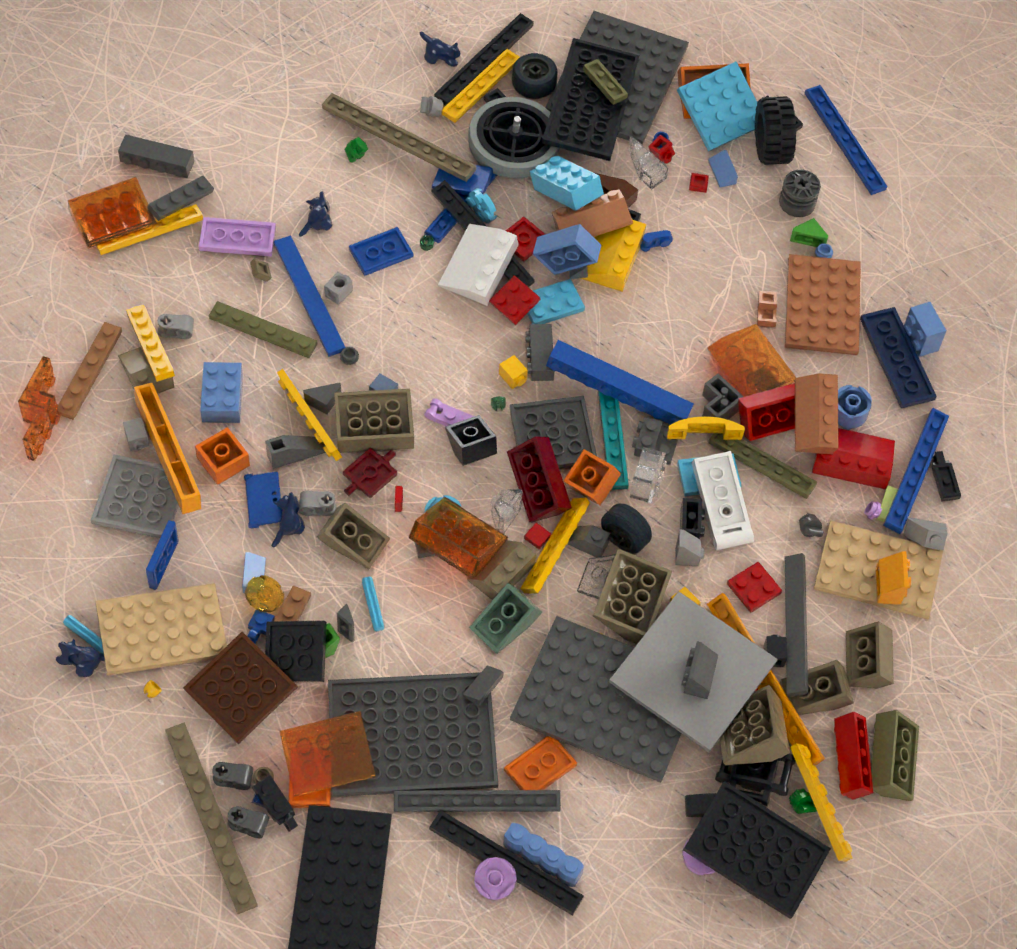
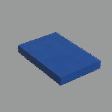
[432,165,493,195]
[349,227,414,276]
[146,520,179,590]

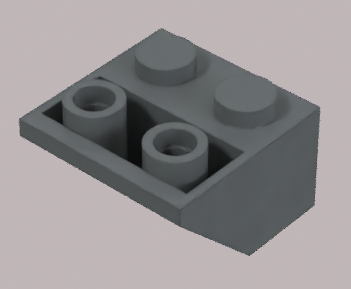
[682,641,718,699]

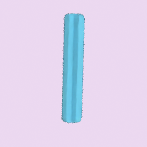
[362,576,384,631]
[63,615,103,653]

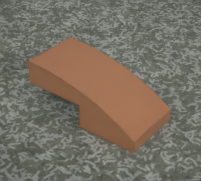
[757,291,777,328]

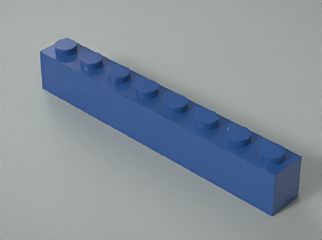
[546,340,694,425]

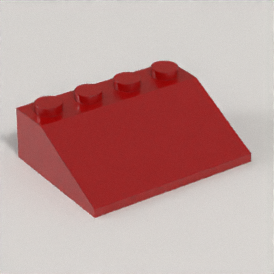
[812,428,895,490]

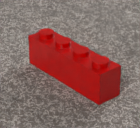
[834,712,873,800]

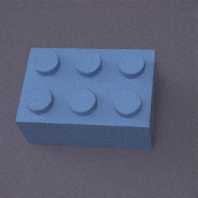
[533,224,601,275]
[200,362,243,423]

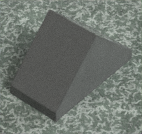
[303,383,341,415]

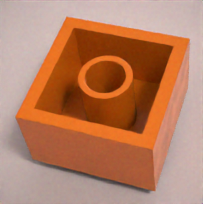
[195,427,250,485]
[564,449,621,506]

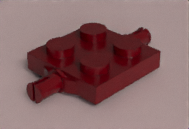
[343,448,397,498]

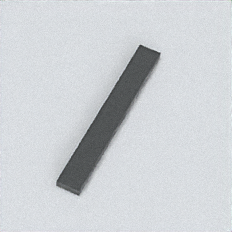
[785,553,808,697]
[394,790,561,812]

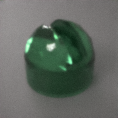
[420,235,434,251]
[491,396,506,411]

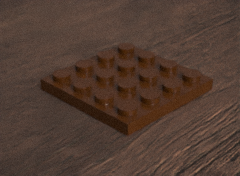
[183,632,298,745]

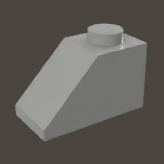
[904,517,948,551]
[675,530,704,566]

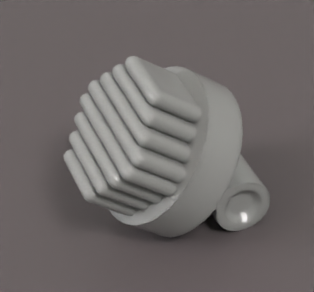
[420,96,443,117]

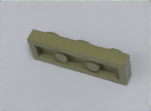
[583,59,628,105]

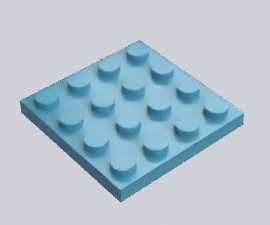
[677,61,757,152]

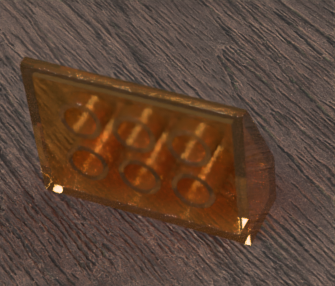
[68,177,157,248]
[707,324,796,397]
[409,497,508,579]
[280,711,376,796]

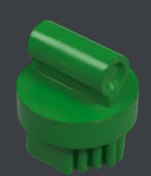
[344,137,368,163]
[789,789,817,814]

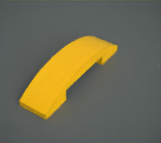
[667,417,745,440]

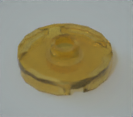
[245,575,284,612]

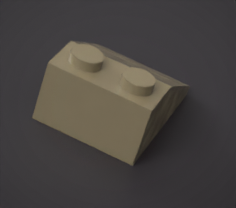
[118,347,174,394]
[317,503,390,569]
[781,660,854,715]

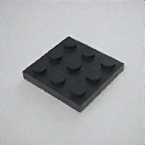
[265,621,327,683]

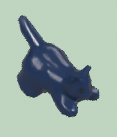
[420,31,461,67]
[299,191,333,237]
[271,492,305,547]
[56,639,105,677]

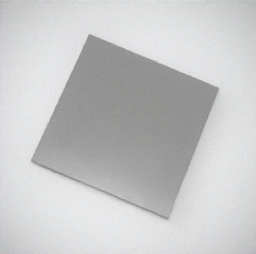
[609,591,778,752]

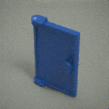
[244,471,282,529]

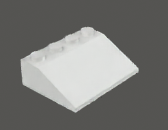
[438,224,518,306]

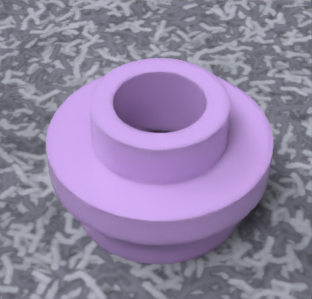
[864,501,882,520]

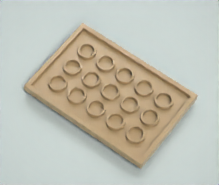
[814,520,943,620]
[95,583,227,676]

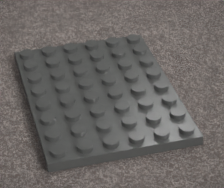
[545,11,689,145]
[510,616,682,783]
[328,672,498,797]

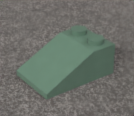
[469,583,542,654]

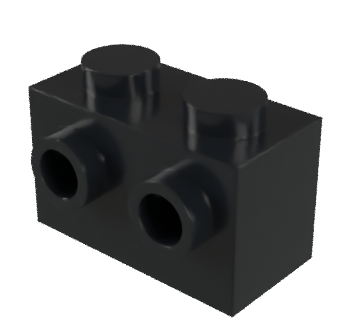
[680,498,705,539]

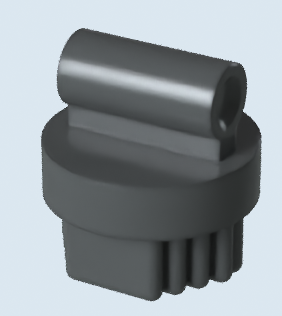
[799,513,823,537]

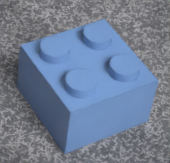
[904,302,947,357]

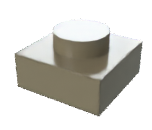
[250,258,272,282]

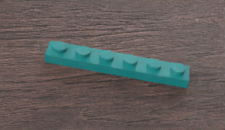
[598,391,629,490]

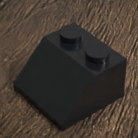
[445,415,497,466]

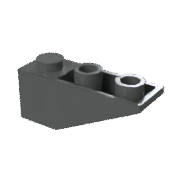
[265,435,326,469]

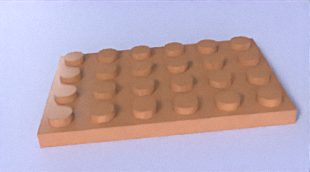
[785,254,861,355]

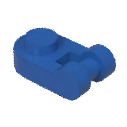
[640,230,673,252]

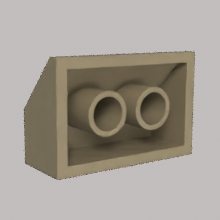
[467,540,536,600]
[846,621,894,689]

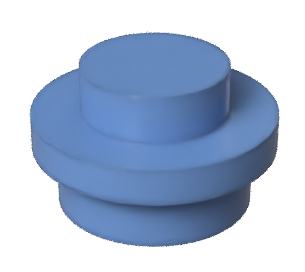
[815,243,833,258]

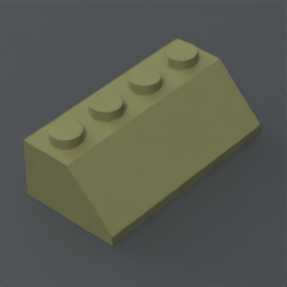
[871,710,919,801]

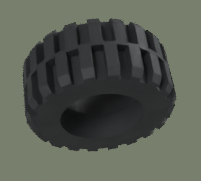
[755,96,796,165]

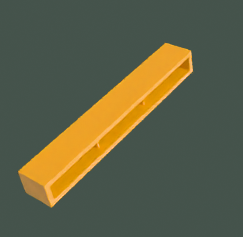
[134,383,201,514]

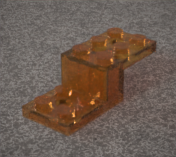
[18,356,60,461]

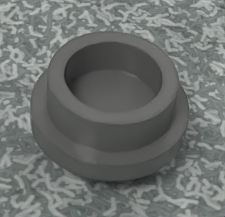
[340,347,359,365]

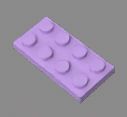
[199,217,276,257]

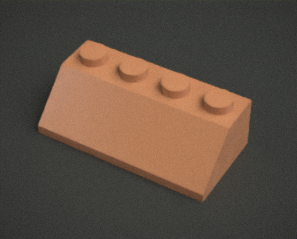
[552,190,633,237]
[795,373,838,454]

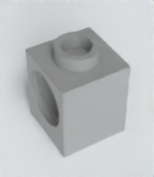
[324,272,353,305]
[123,417,149,451]

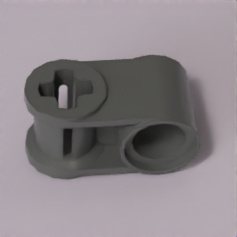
[212,762,253,790]
[228,806,270,839]

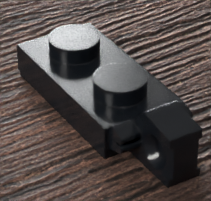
[931,451,961,502]
[252,775,298,832]

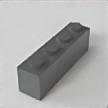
[118,134,194,178]

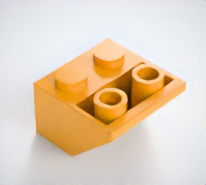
[875,551,911,605]

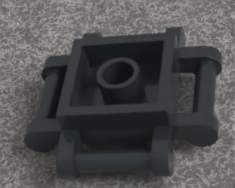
[715,754,796,806]

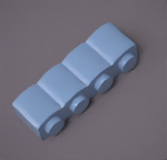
[503,823,584,887]

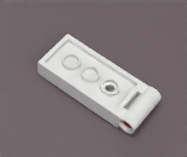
[691,451,754,551]

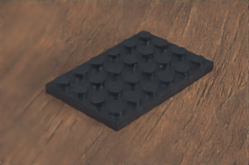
[683,781,831,919]

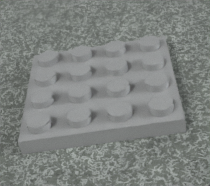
[91,454,179,538]

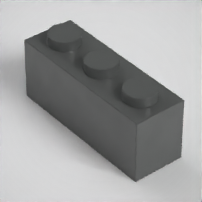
[525,324,555,381]

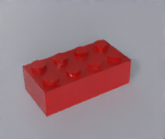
[738,383,795,441]

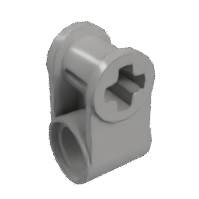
[157,314,194,339]
[299,490,337,516]

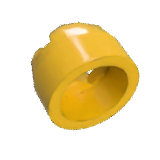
[143,680,162,698]

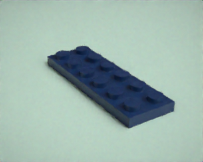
[860,307,937,409]

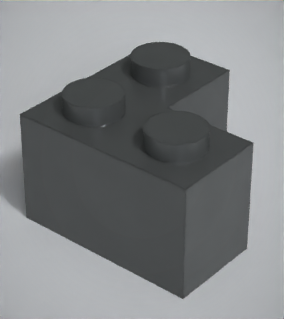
[702,373,743,420]

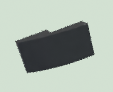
[685,793,716,817]

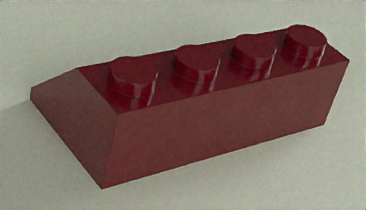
[507,436,572,523]

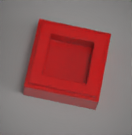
[689,173,709,193]
[395,486,403,512]
[524,522,551,549]

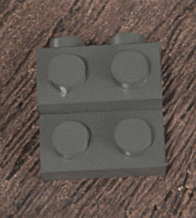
[632,417,678,465]

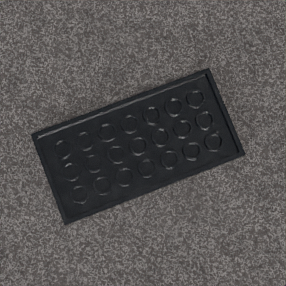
[542,38,640,161]
[288,805,392,949]

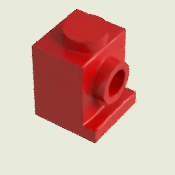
[648,135,675,165]

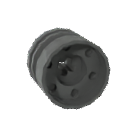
[779,169,821,217]

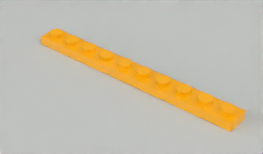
[707,593,825,766]

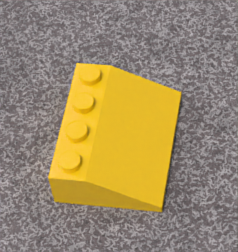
[580,220,646,292]

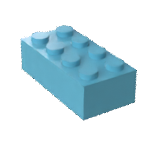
[530,155,604,211]

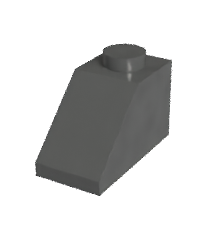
[568,525,610,559]

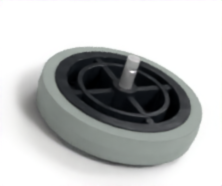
[468,97,560,178]

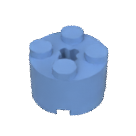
[838,385,872,430]

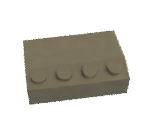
[334,388,414,453]
[593,549,672,644]
[720,685,790,765]

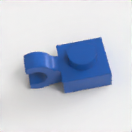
[247,609,275,645]

